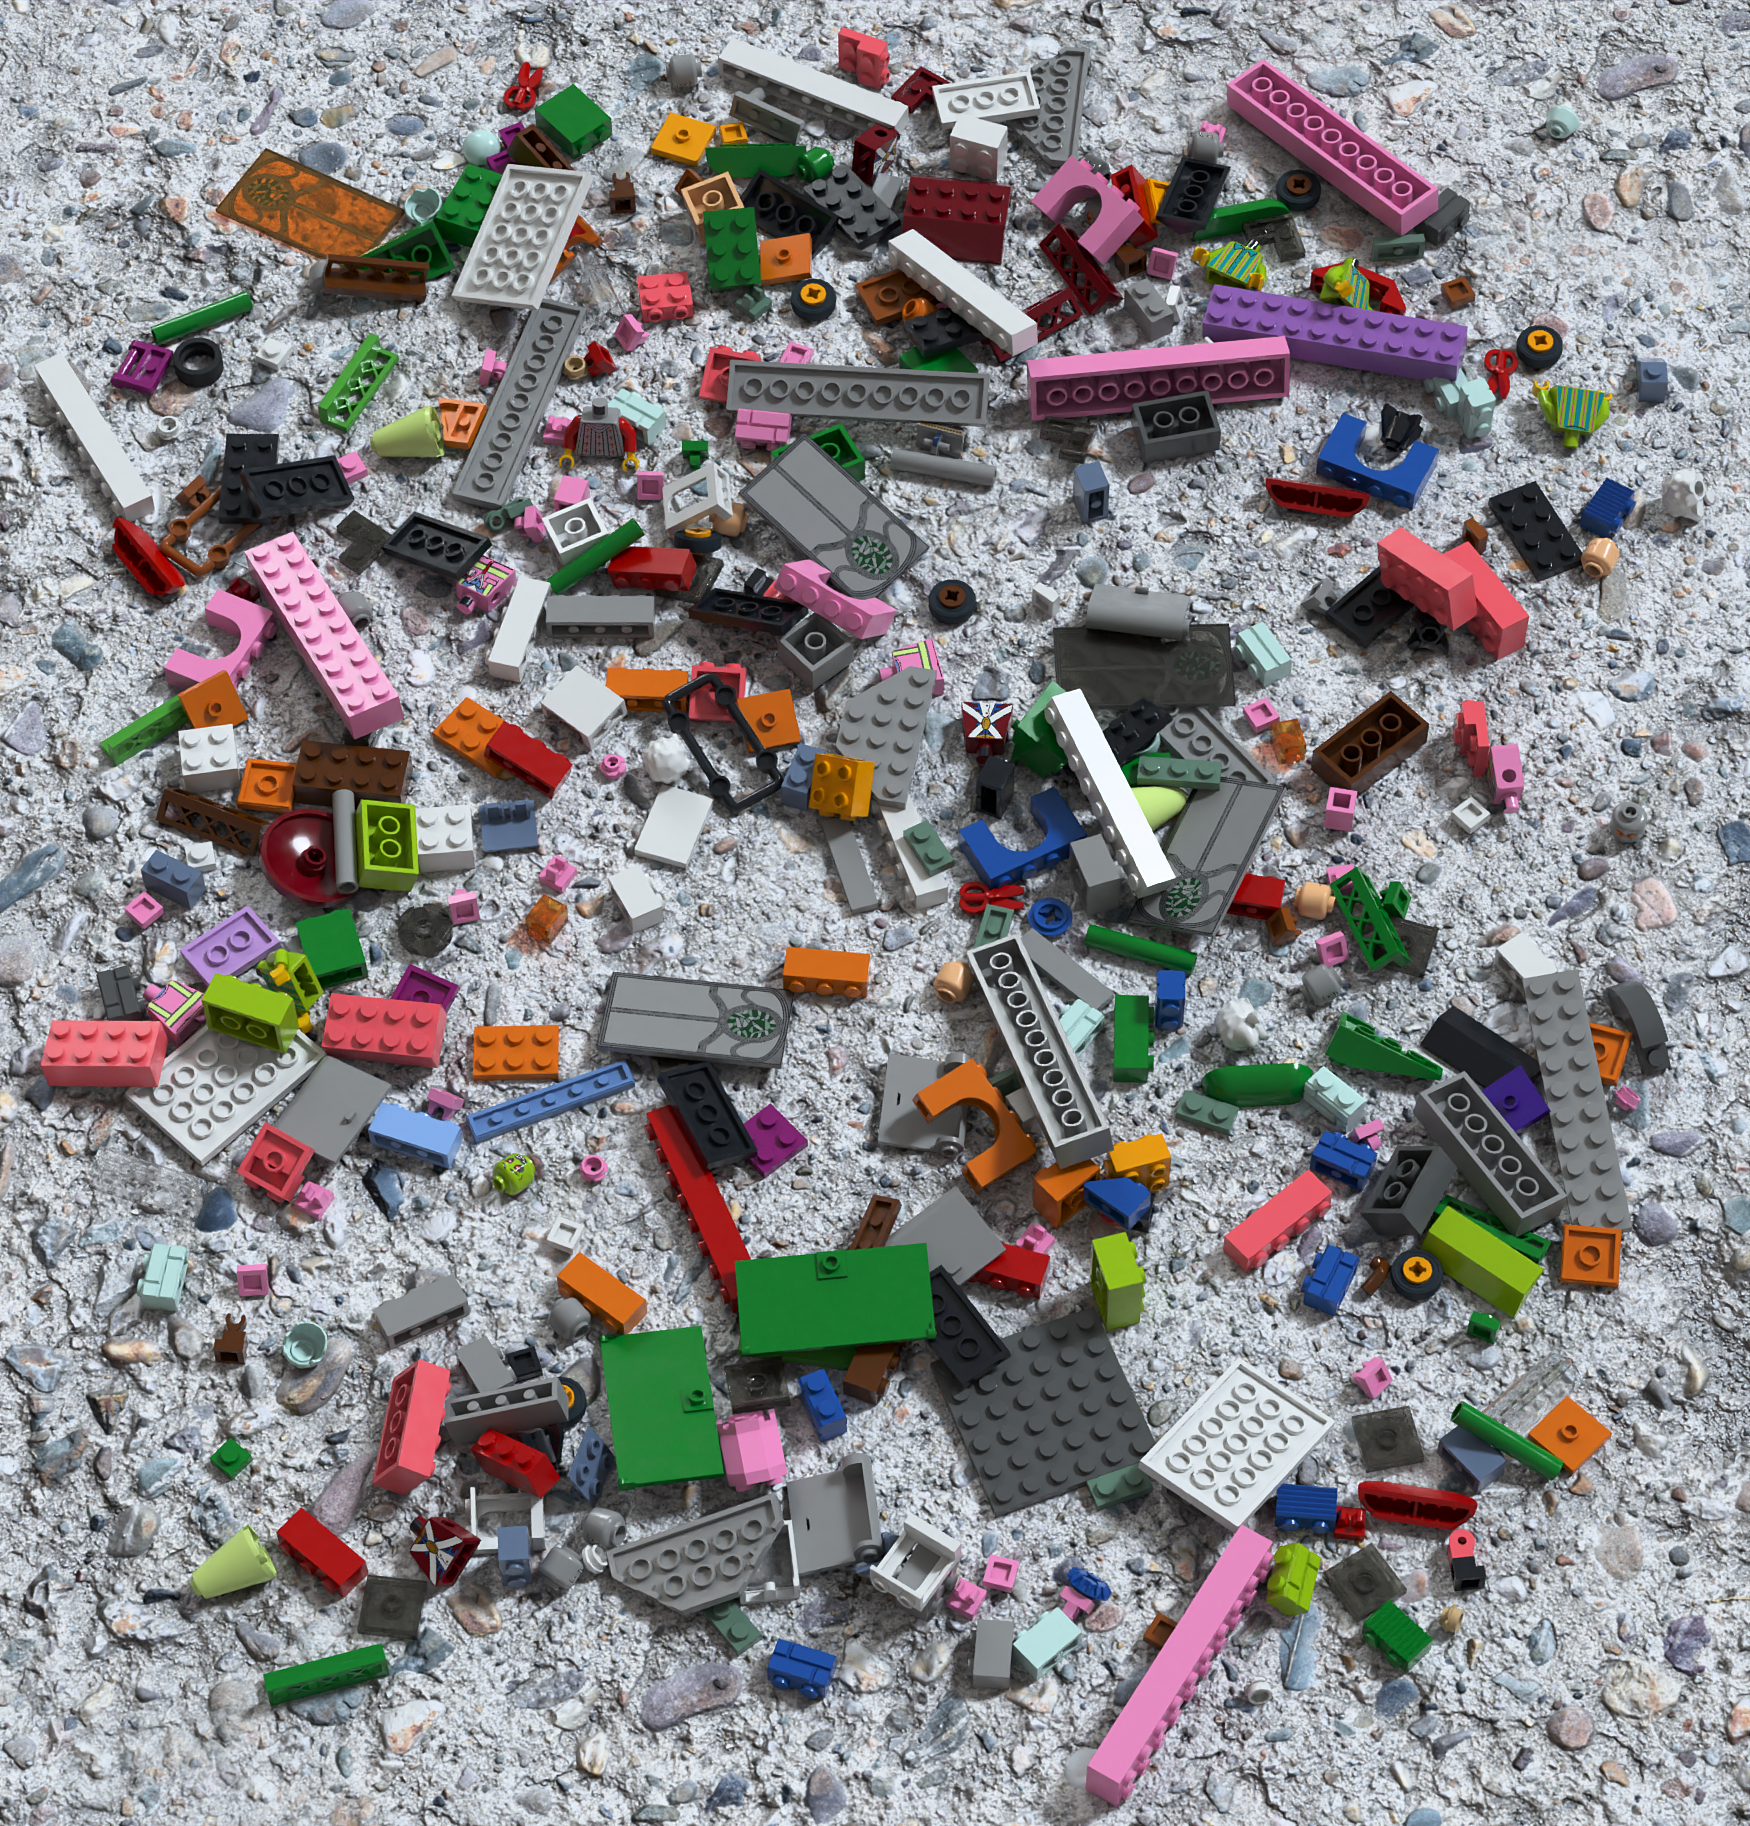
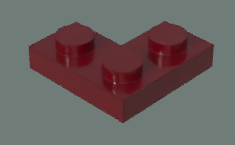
[891,66,951,114]

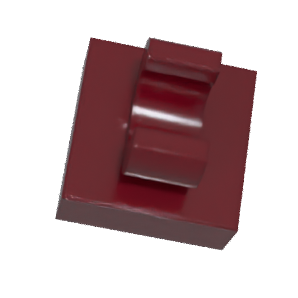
[225,577,261,603]

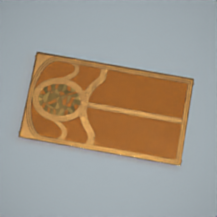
[216,148,405,268]

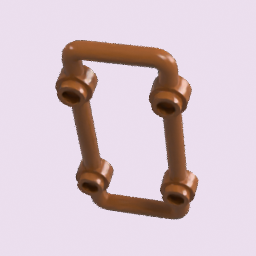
[160,485,279,576]

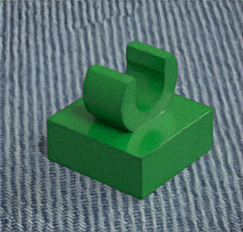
[682,440,709,469]
[1380,881,1412,920]

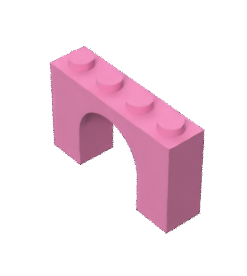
[1031,155,1144,265]
[773,559,897,639]
[164,589,277,690]

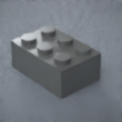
[1131,390,1221,464]
[1360,1146,1458,1235]

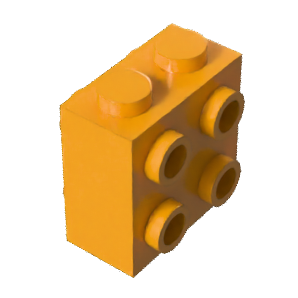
[808,753,875,821]
[1102,1133,1171,1192]

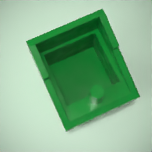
[1010,680,1068,778]

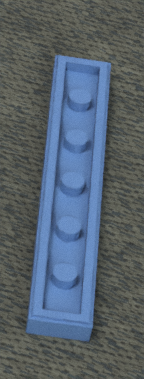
[465,1059,635,1144]

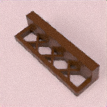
[322,254,430,302]
[155,787,271,857]
[849,1194,902,1250]

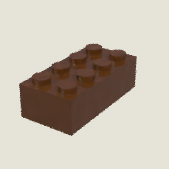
[1311,691,1429,796]
[292,740,413,810]

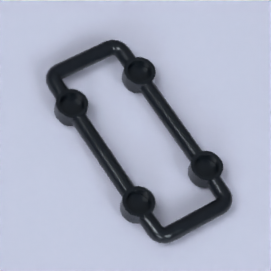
[662,673,784,812]

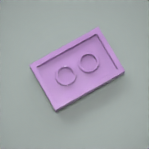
[180,905,281,987]

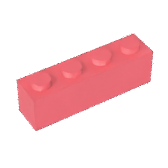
[1223,1169,1332,1273]

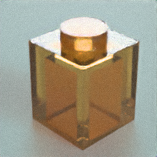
[1270,718,1307,765]
[525,894,569,945]

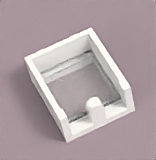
[740,1519,800,1605]

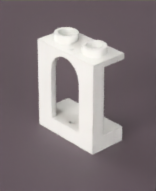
[662,462,733,535]
[465,1487,546,1555]
[870,1513,962,1612]

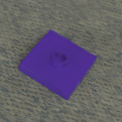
[1482,1065,1551,1135]

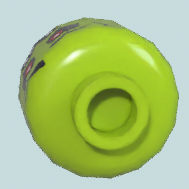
[492,1153,536,1196]

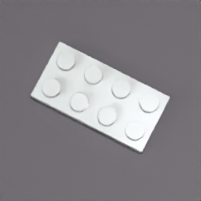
[932,71,1040,130]

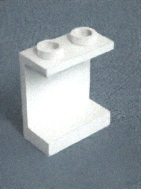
[540,665,628,750]

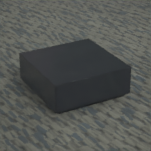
[506,1346,543,1383]

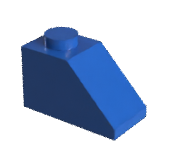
[1083,1177,1150,1231]

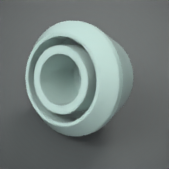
[1546,106,1579,138]

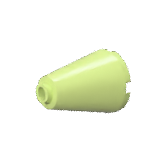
[370,405,445,457]
[1131,786,1187,831]
[190,1524,277,1599]

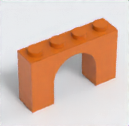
[912,1058,1037,1194]

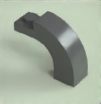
[1606,980,1671,1075]

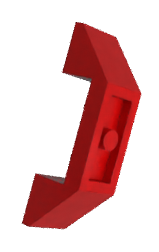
[1310,262,1406,316]

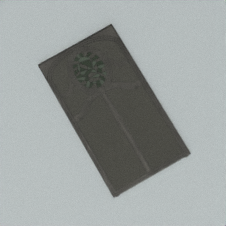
[1052,623,1236,710]

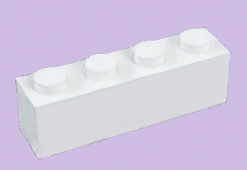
[485,576,552,683]

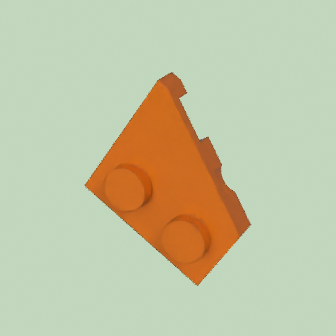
[438,398,488,450]

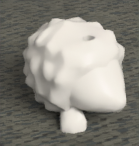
[1660,469,1714,522]
[642,733,691,784]
[1214,997,1270,1051]

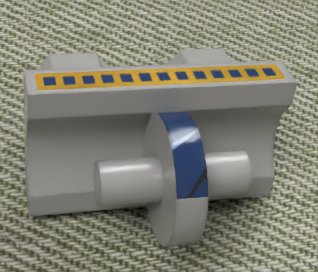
[915,422,965,458]

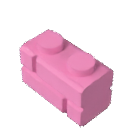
[735,408,792,451]

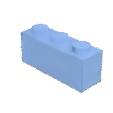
[368,1102,463,1169]

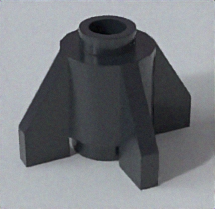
[1380,403,1423,452]
[1407,609,1449,654]
[517,1423,564,1471]

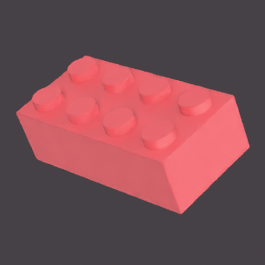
[1377,527,1478,631]
[1443,541,1529,661]
[321,993,447,1068]
[40,1020,169,1087]
[372,1359,451,1496]

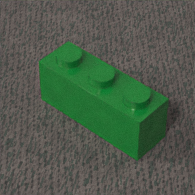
[1113,995,1154,1083]

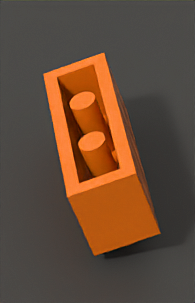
[606,667,689,713]
[783,947,871,998]
[557,1252,647,1335]

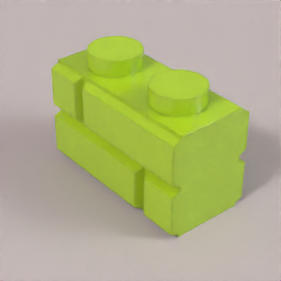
[1266,1543,1321,1616]

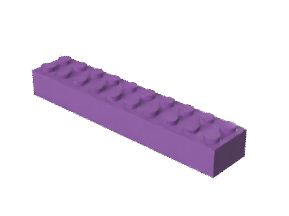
[1202,284,1468,382]

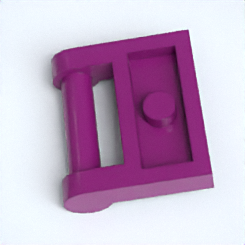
[110,340,173,395]

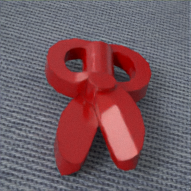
[503,62,543,112]
[1484,349,1518,399]
[959,881,1024,915]

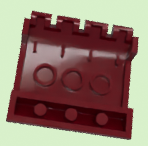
[902,175,1013,265]

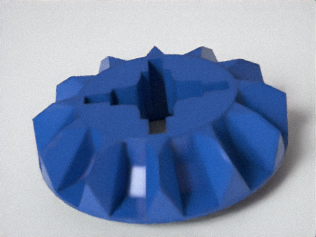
[1028,898,1073,939]
[1066,1567,1112,1601]

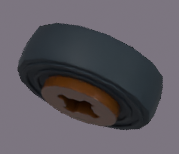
[1276,169,1321,212]
[929,579,976,624]

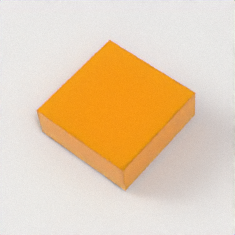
[719,122,748,144]

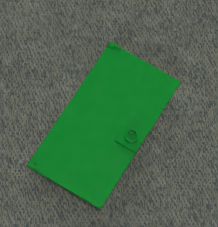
[735,1243,937,1357]
[599,1326,724,1491]

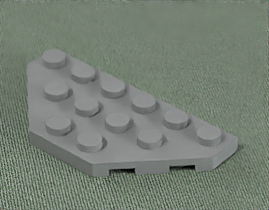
[1006,47,1090,167]
[835,666,937,809]
[606,1493,784,1615]

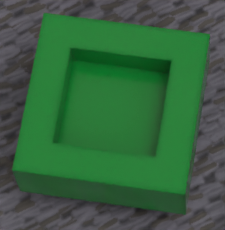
[1467,1311,1501,1345]
[210,1438,253,1480]

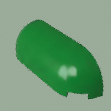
[705,143,806,178]
[1193,198,1292,242]
[1201,1063,1314,1107]

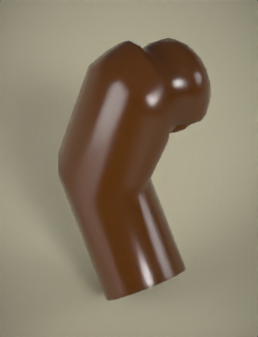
[1360,1256,1390,1296]

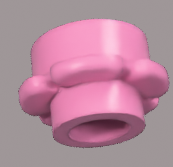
[599,754,626,779]
[1614,1085,1641,1111]
[579,1155,608,1182]

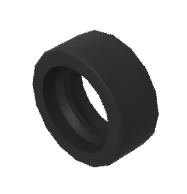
[173,337,224,388]

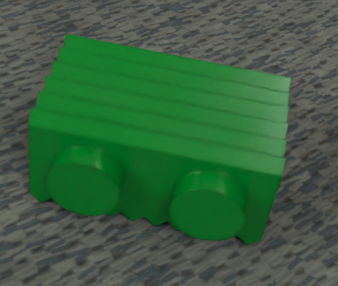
[1362,1599,1433,1673]

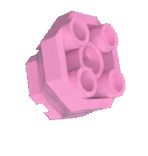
[716,1409,788,1492]

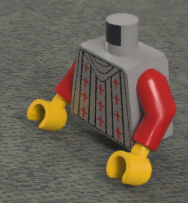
[559,397,640,472]

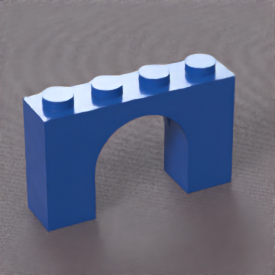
[1316,413,1439,510]
[958,786,1087,891]

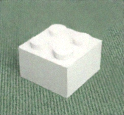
[950,114,1008,182]
[542,498,609,567]
[178,724,241,793]
[415,804,475,873]

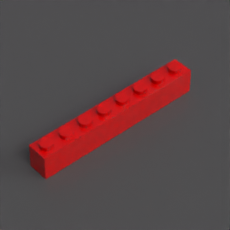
[644,1105,751,1313]

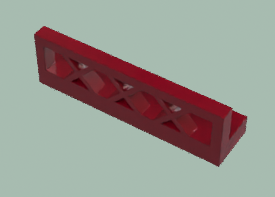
[1039,223,1124,316]
[980,287,1084,363]

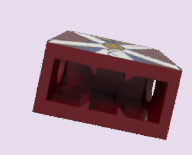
[852,125,900,186]
[961,702,1013,765]
[409,1516,481,1587]

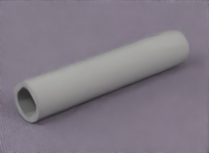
[890,448,997,487]
[332,789,359,894]

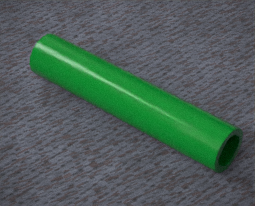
[150,291,253,346]
[546,518,645,595]
[1084,924,1198,975]
[1450,1401,1563,1481]

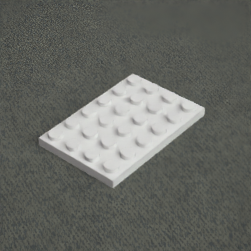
[451,164,594,311]
[125,1024,327,1166]
[1138,1358,1335,1533]

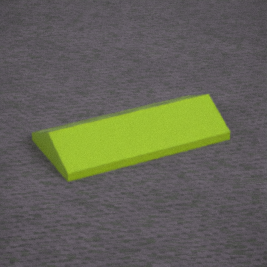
[1420,1206,1545,1318]

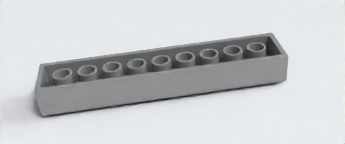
[966,933,1114,1169]

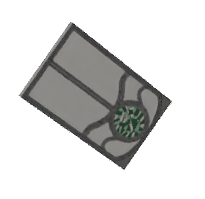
[738,432,930,600]
[1127,777,1287,937]
[596,972,796,1069]

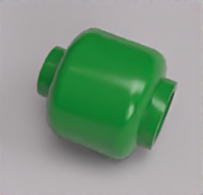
[796,147,835,183]

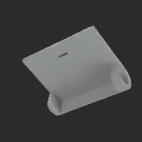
[1085,584,1190,641]
[877,1052,972,1157]
[273,1056,392,1165]
[884,1186,1007,1287]
[786,1453,884,1577]

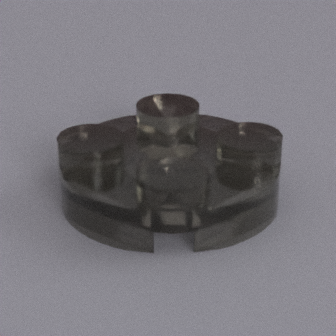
[397,903,453,958]

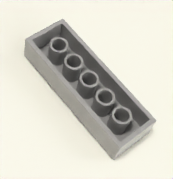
[1413,1071,1567,1237]

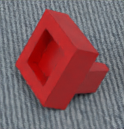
[583,341,617,377]
[1334,1506,1366,1541]

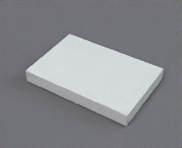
[634,784,714,869]

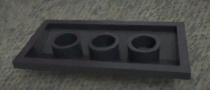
[1156,157,1231,235]
[740,168,840,260]
[1420,1005,1541,1088]

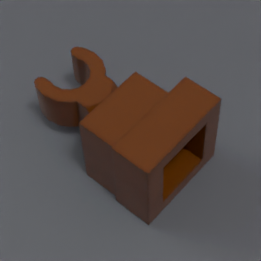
[609,172,636,214]
[1114,241,1147,279]
[213,1313,248,1365]

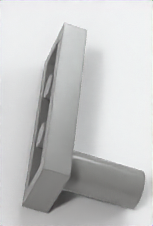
[729,87,804,146]

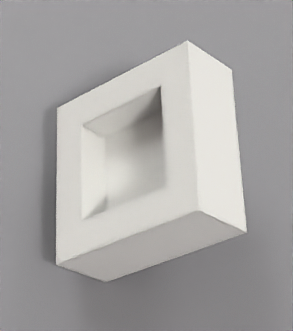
[1164,286,1186,322]
[255,338,292,371]
[1032,582,1060,618]
[1451,796,1490,834]
[184,841,217,872]
[546,1216,585,1255]

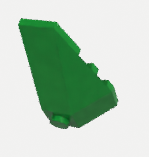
[341,218,456,279]
[1325,1011,1443,1081]

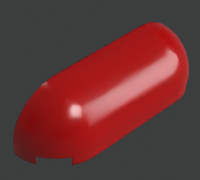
[1266,477,1370,517]
[112,517,185,596]
[1358,1481,1478,1530]

